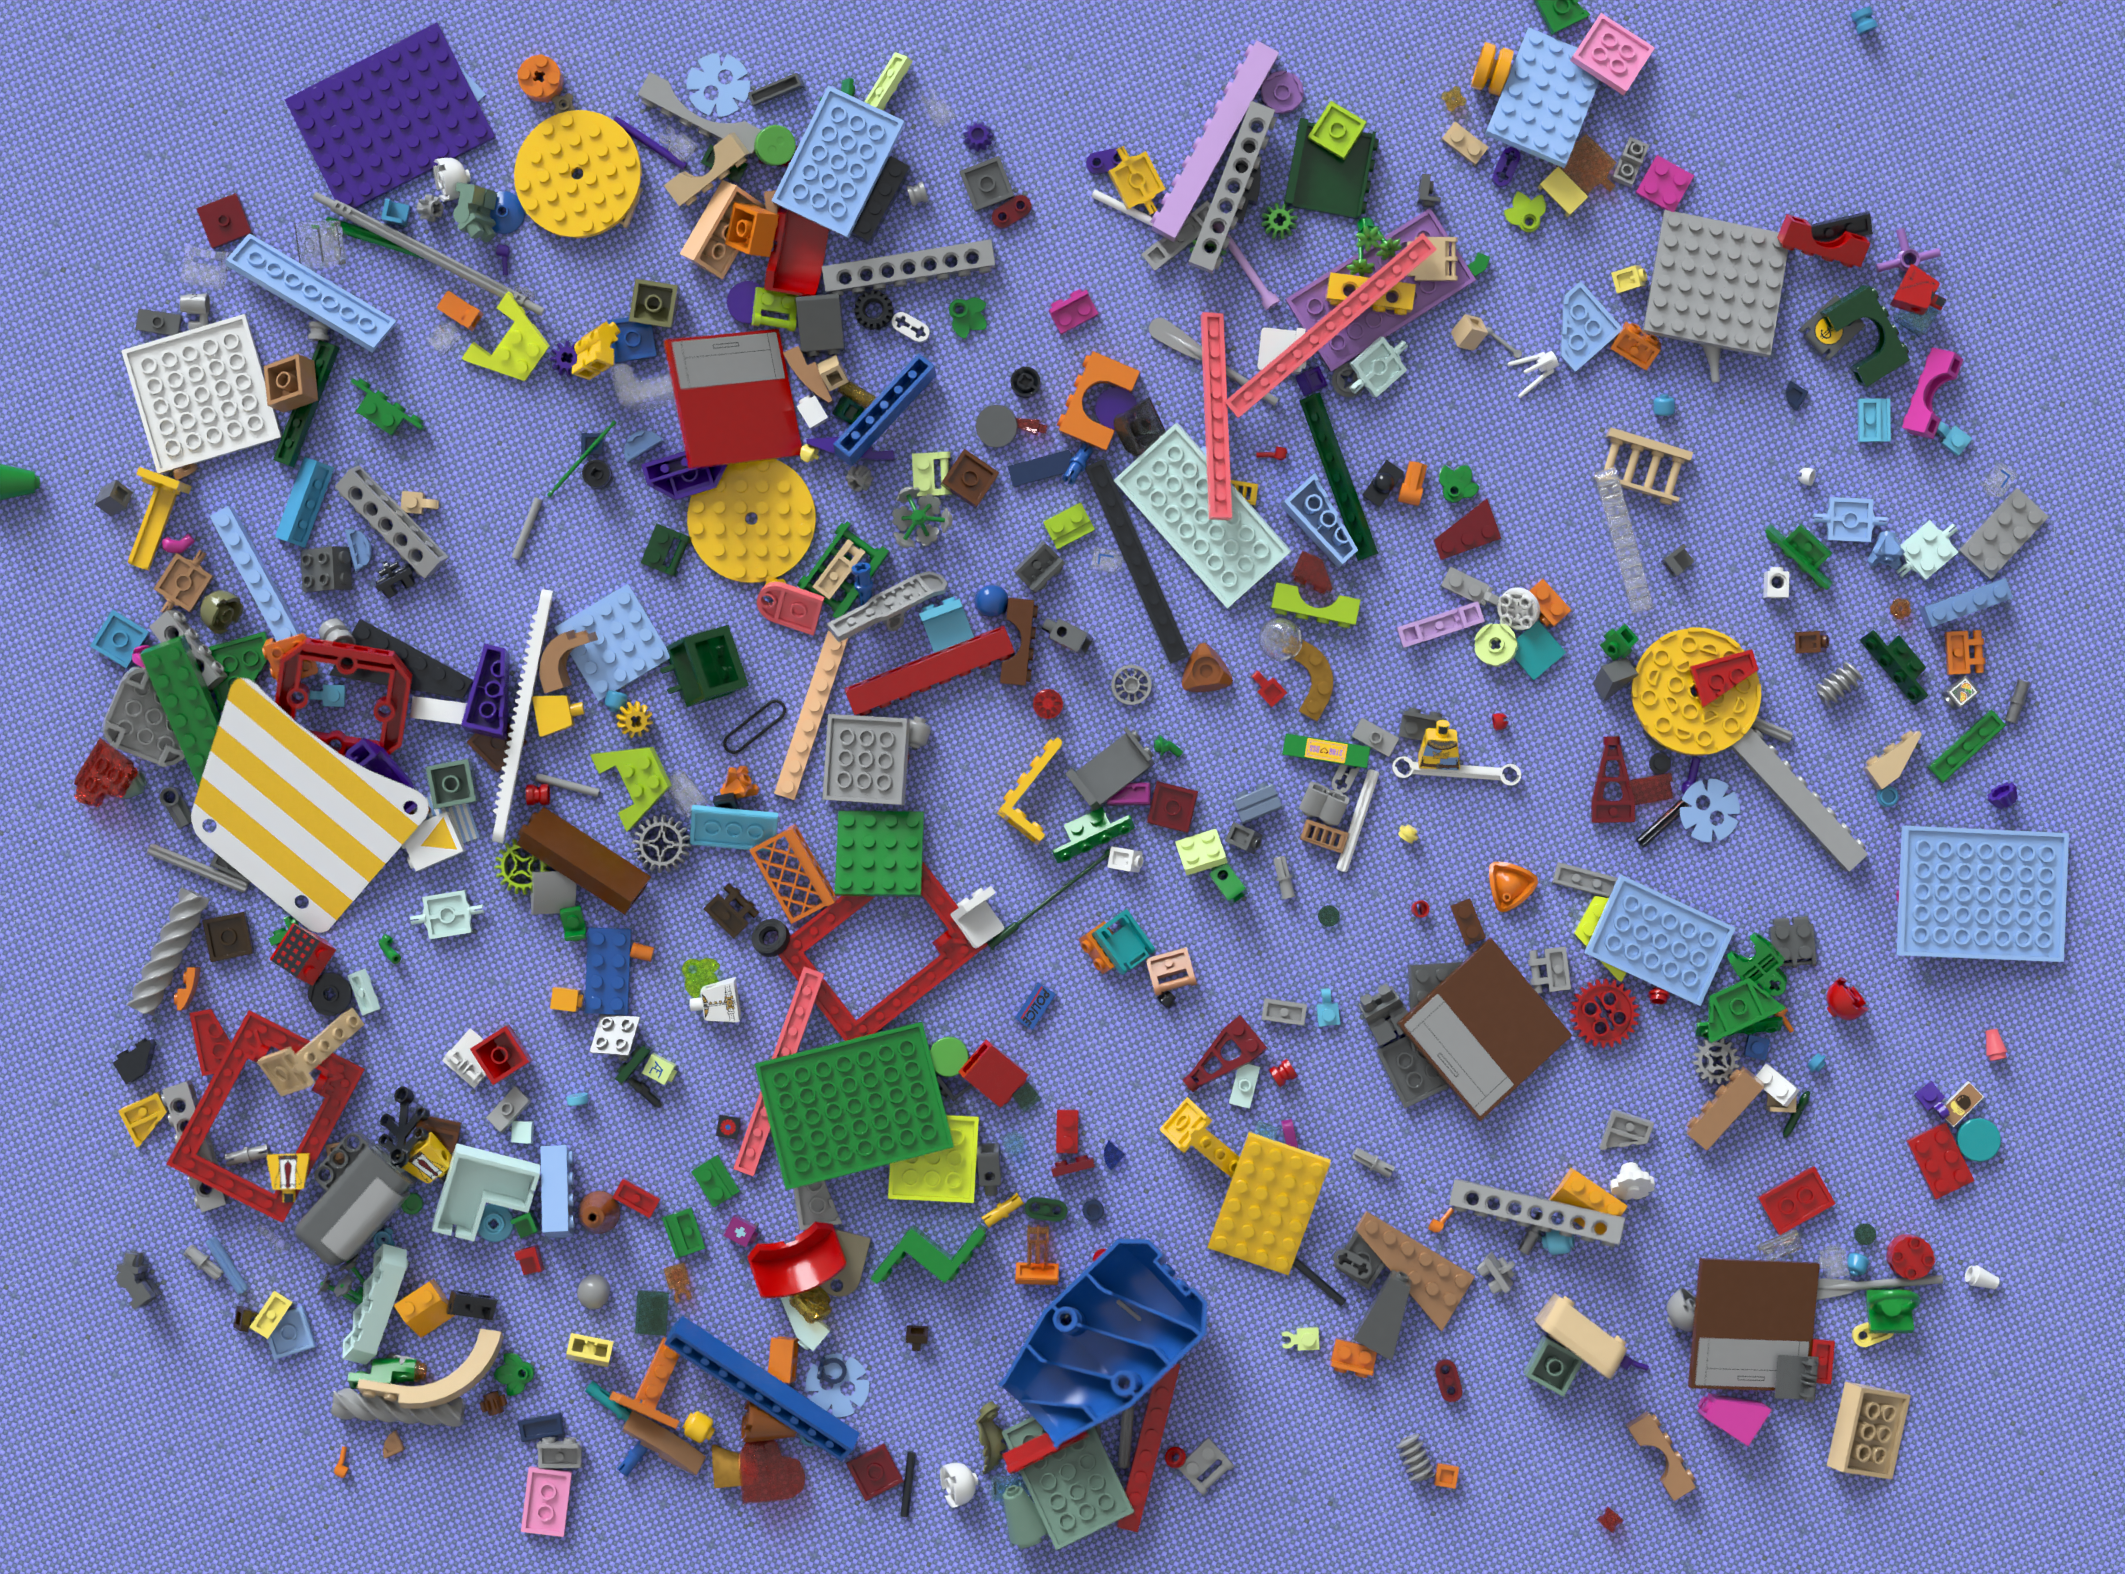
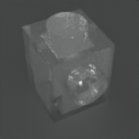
[1818,1245,1849,1279]

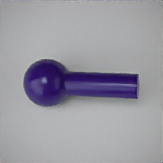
[1681,756,1701,794]

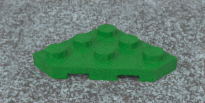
[208,631,269,711]

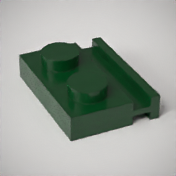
[615,1044,653,1084]

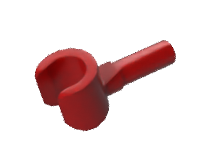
[1256,446,1287,460]

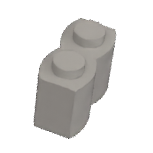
[1299,781,1350,826]

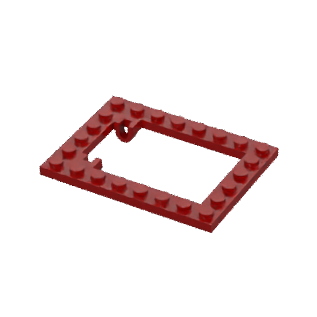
[778,862,988,1041]
[166,1010,365,1223]

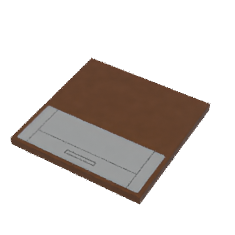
[1397,938,1572,1121]
[1688,1258,1820,1391]

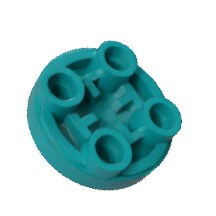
[1956,1118,2001,1162]

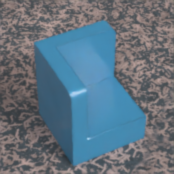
[381,198,411,228]

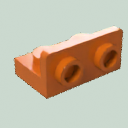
[1610,321,1661,371]
[1529,579,1571,628]
[1079,921,1115,974]
[1330,1338,1377,1378]

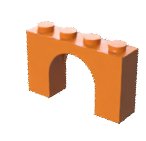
[1057,351,1140,452]

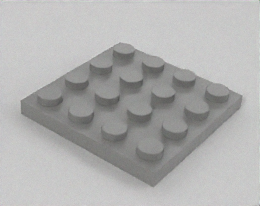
[822,714,910,805]

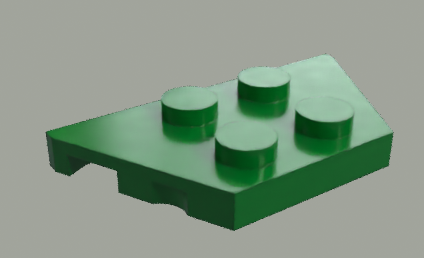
[1708,978,1786,1044]

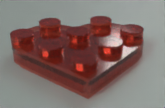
[74,738,138,807]
[738,1440,805,1504]

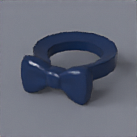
[817,1357,847,1384]

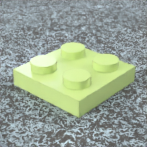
[1175,829,1228,876]

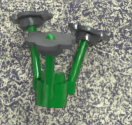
[317,1254,366,1305]

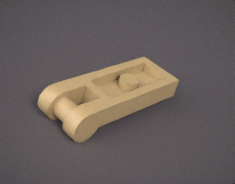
[813,539,866,600]

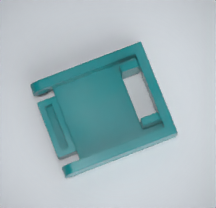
[1092,909,1156,975]

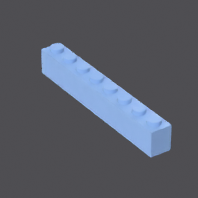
[210,506,301,641]

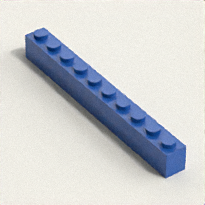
[664,1315,860,1462]

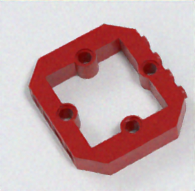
[275,637,413,757]

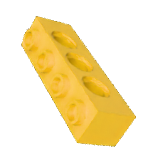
[1326,272,1416,315]

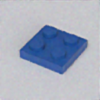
[608,317,658,364]

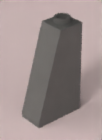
[1354,1269,1411,1360]

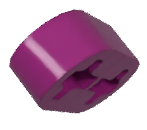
[1281,1119,1298,1148]

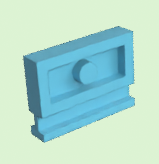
[1857,398,1891,442]

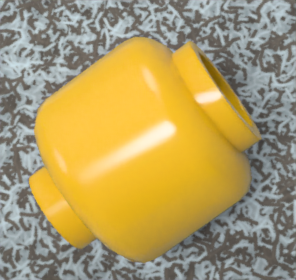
[682,1411,715,1443]

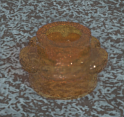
[1890,598,1911,619]

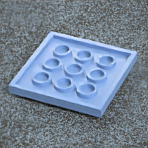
[554,584,670,701]

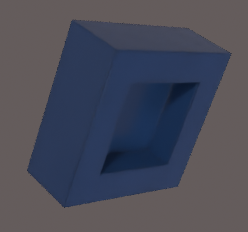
[581,433,604,456]

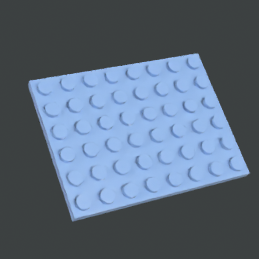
[1897,826,2069,962]

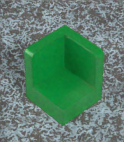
[510,1210,541,1239]

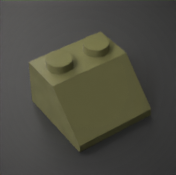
[629,279,680,328]

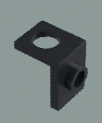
[936,1075,973,1102]

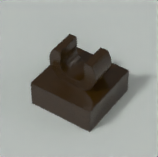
[233,1306,259,1332]
[906,1325,929,1351]

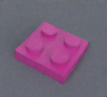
[1635,155,1694,212]

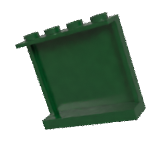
[1284,118,1379,220]

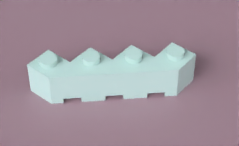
[342,1244,408,1365]

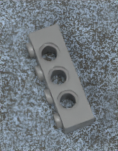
[149,610,228,692]

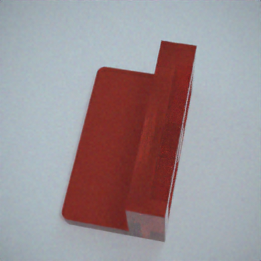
[1628,773,1673,805]

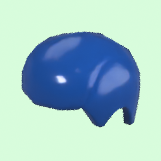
[974,585,1008,617]

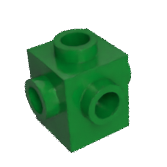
[1600,623,1639,661]

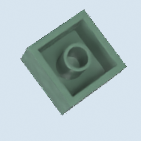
[425,759,480,809]
[1523,1335,1584,1397]

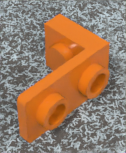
[437,291,484,332]

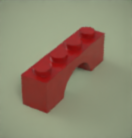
[1777,214,1871,268]

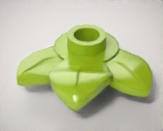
[1504,192,1546,233]

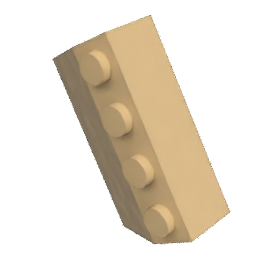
[1827,1382,1911,1479]

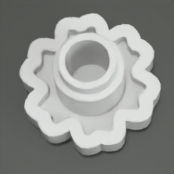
[1610,1162,1655,1200]

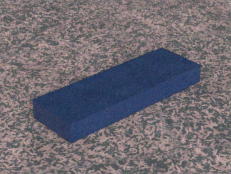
[1007,449,1072,487]

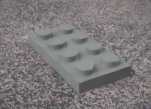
[1958,488,2049,580]

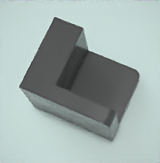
[94,480,133,516]
[1661,544,1694,577]

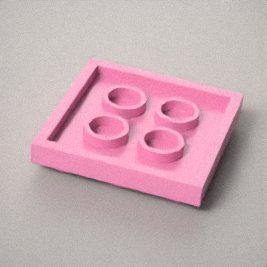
[1570,13,1655,96]

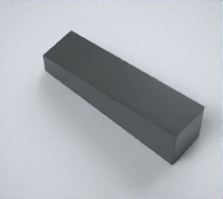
[748,73,805,107]

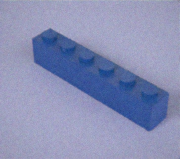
[833,353,936,467]

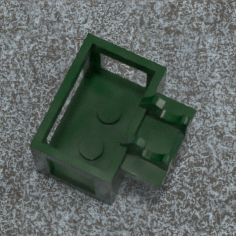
[660,625,749,707]

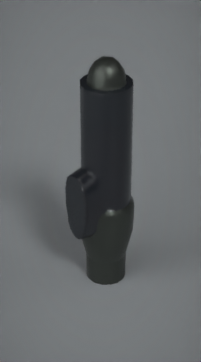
[627,1077,662,1108]

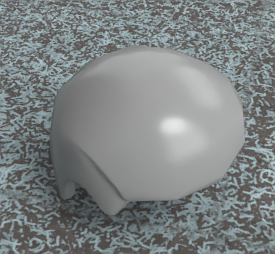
[577,1274,611,1309]

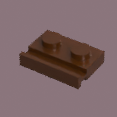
[416,1114,462,1153]

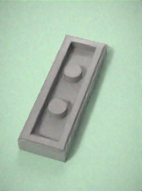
[1552,862,1618,898]

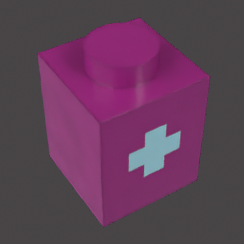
[723,1215,759,1247]

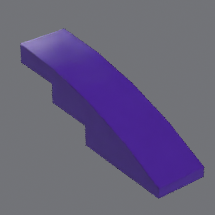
[806,437,895,461]

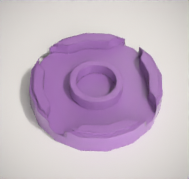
[1261,70,1304,114]

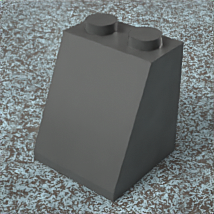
[796,294,845,357]

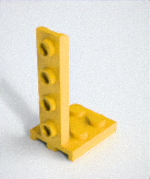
[128,467,192,571]
[997,737,1062,845]
[1159,1097,1240,1178]

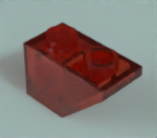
[1291,551,1333,595]

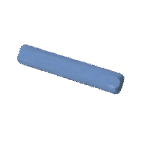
[206,1236,248,1295]

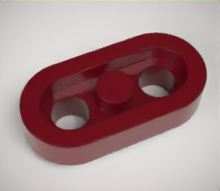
[992,195,1031,229]
[1434,1359,1463,1402]

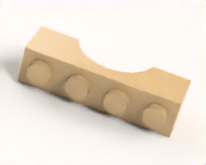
[664,132,750,207]

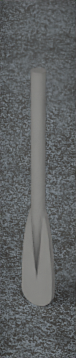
[1149,318,1279,406]
[1817,1275,1943,1300]

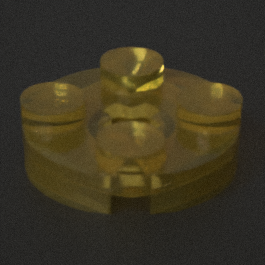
[789,1286,832,1324]

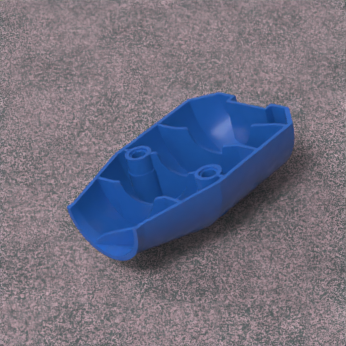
[998,1239,1208,1448]

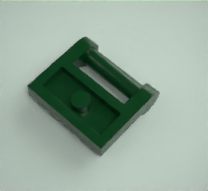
[640,523,692,577]

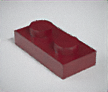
[1051,1154,1095,1177]

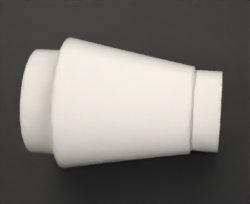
[1965,1265,1999,1290]

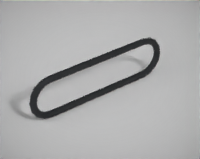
[723,699,786,754]

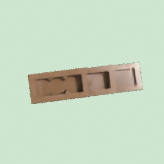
[622,1410,706,1476]

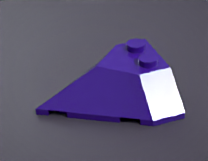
[345,738,417,814]

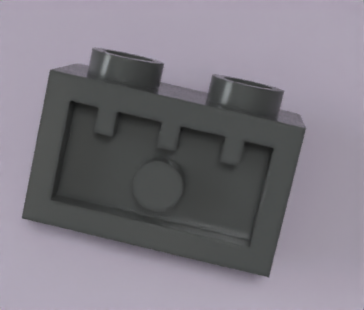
[1398,707,1447,741]

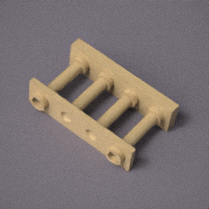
[1593,427,1693,505]

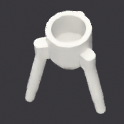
[1507,351,1559,398]

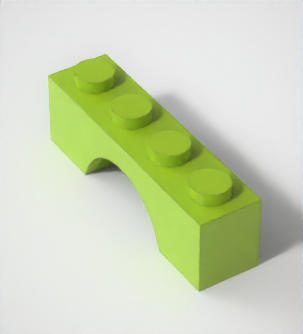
[1270,582,1361,629]

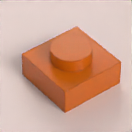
[1434,1463,1459,1489]

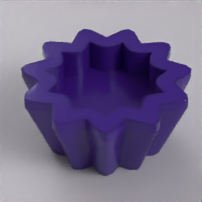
[963,121,994,152]
[1987,782,2018,809]

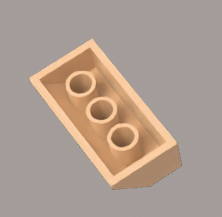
[680,180,765,280]

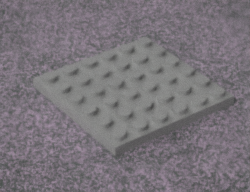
[1642,210,1788,358]

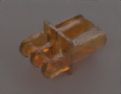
[1027,1225,1049,1266]

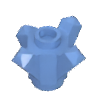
[1867,531,1905,569]

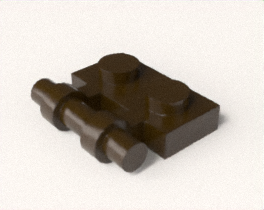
[703,883,760,939]

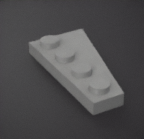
[793,1181,842,1230]

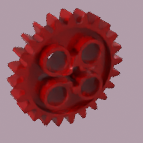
[1569,978,1640,1048]

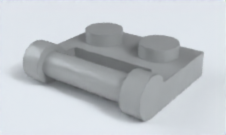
[1178,1437,1235,1496]

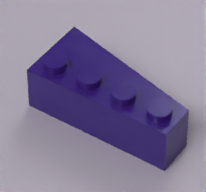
[461,644,510,741]

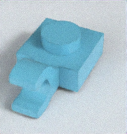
[1936,421,1972,456]
[308,685,346,707]
[1316,988,1340,1027]

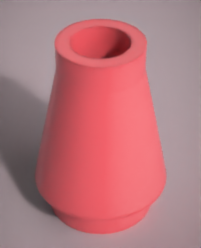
[1985,1029,2008,1061]

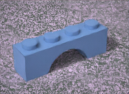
[1919,578,2013,629]

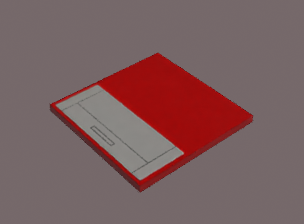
[664,329,802,469]

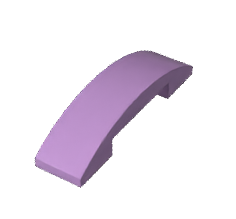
[1397,601,1485,648]

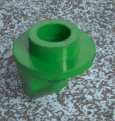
[1154,735,1183,758]

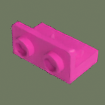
[1049,289,1099,335]

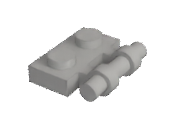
[1528,946,1571,993]

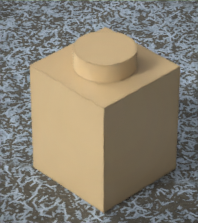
[817,355,849,391]

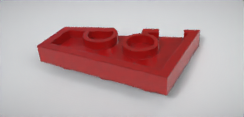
[1689,649,1759,708]
[189,1009,245,1076]

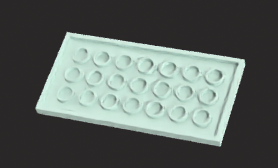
[1114,423,1291,608]

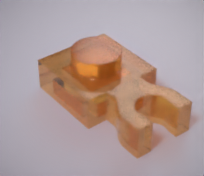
[663,1262,692,1303]

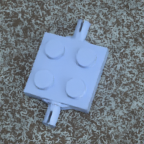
[1813,497,1888,543]

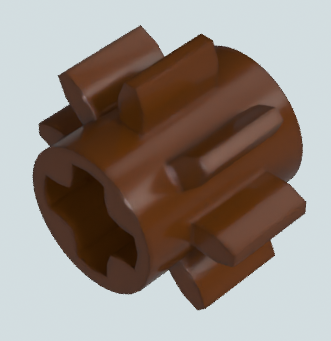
[479,1390,508,1416]

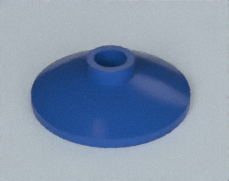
[490,191,525,234]

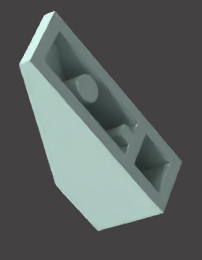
[781,1296,831,1351]

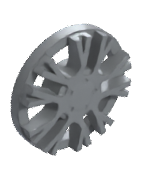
[1111,665,1152,705]

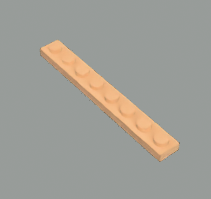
[774,631,849,800]

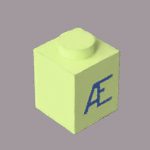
[642,1053,677,1085]

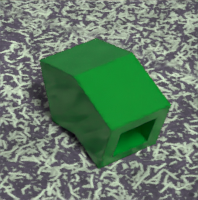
[1467,252,1490,277]

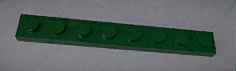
[1299,392,1379,561]

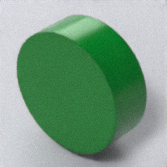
[401,1192,424,1215]

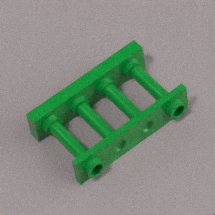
[797,521,890,619]

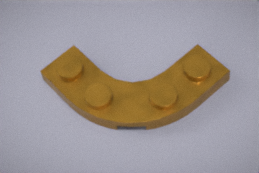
[1282,634,1333,722]

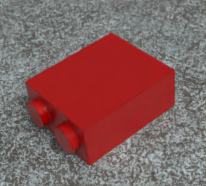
[958,1039,1028,1108]

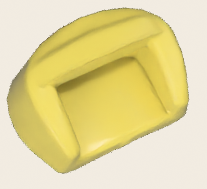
[800,444,820,463]

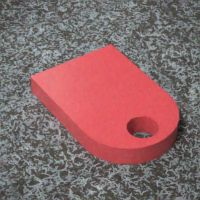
[757,582,825,636]

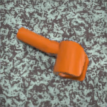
[1774,1007,1794,1033]
[1428,1208,1454,1233]
[334,1446,349,1478]

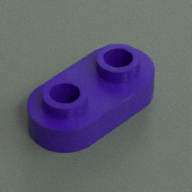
[1086,148,1122,175]

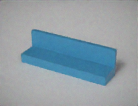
[275,457,334,548]

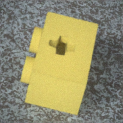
[566,1333,614,1367]

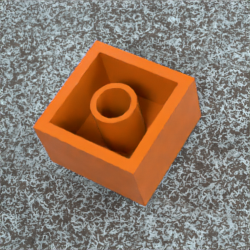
[725,202,779,257]

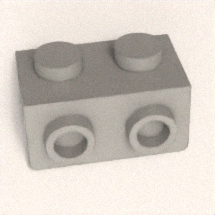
[537,1437,582,1468]

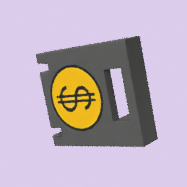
[1798,294,1866,361]

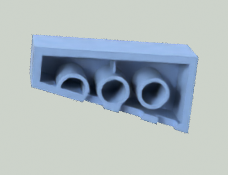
[1281,473,1358,569]
[541,1145,575,1238]

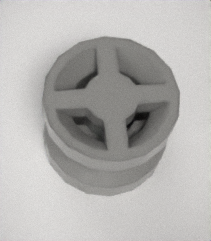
[906,181,929,207]
[308,321,330,342]

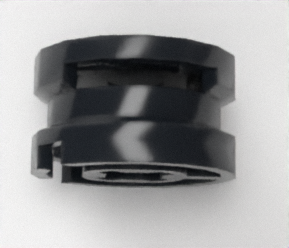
[1011,367,1040,398]

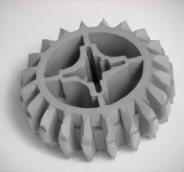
[633,815,691,873]

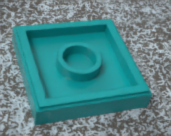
[1514,620,1566,681]

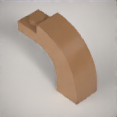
[539,630,598,693]

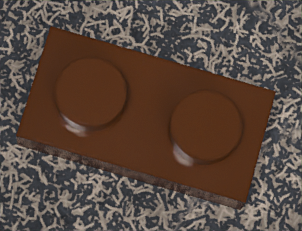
[1450,898,1486,946]

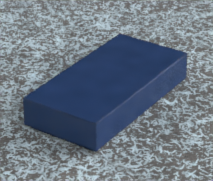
[518,1412,565,1442]

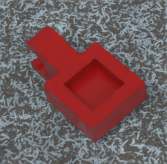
[1251,671,1287,707]

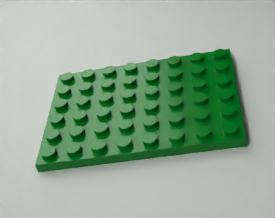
[754,1022,954,1190]

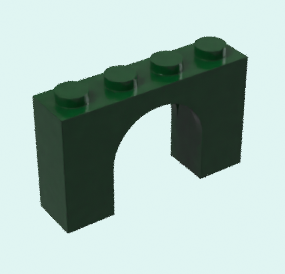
[1820,285,1910,387]

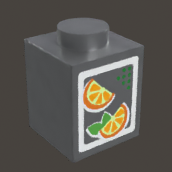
[1942,676,1980,709]

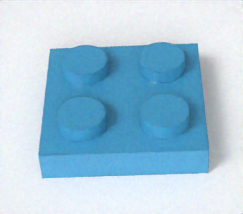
[90,610,151,669]

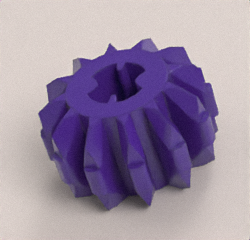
[550,341,577,378]

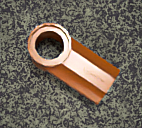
[1398,461,1427,506]

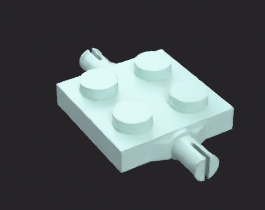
[1349,336,1408,398]
[1896,520,1958,581]
[410,890,484,939]

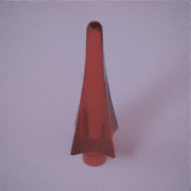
[1016,418,1048,436]

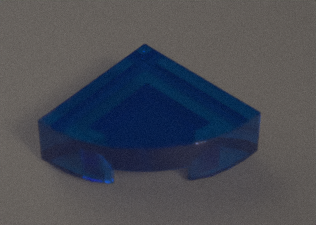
[1104,1140,1125,1170]

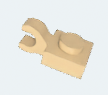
[401,491,439,515]

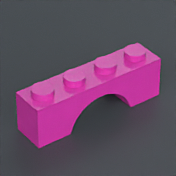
[1902,347,1964,439]

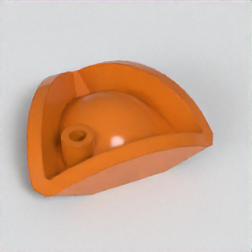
[1489,862,1538,912]

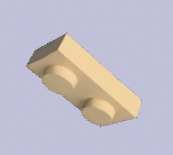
[1441,122,1489,166]

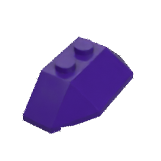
[641,451,727,501]

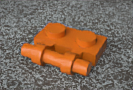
[1945,630,1986,675]

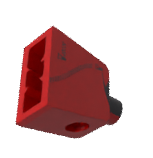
[1890,264,1947,315]

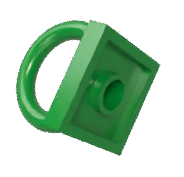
[1865,1290,1921,1333]

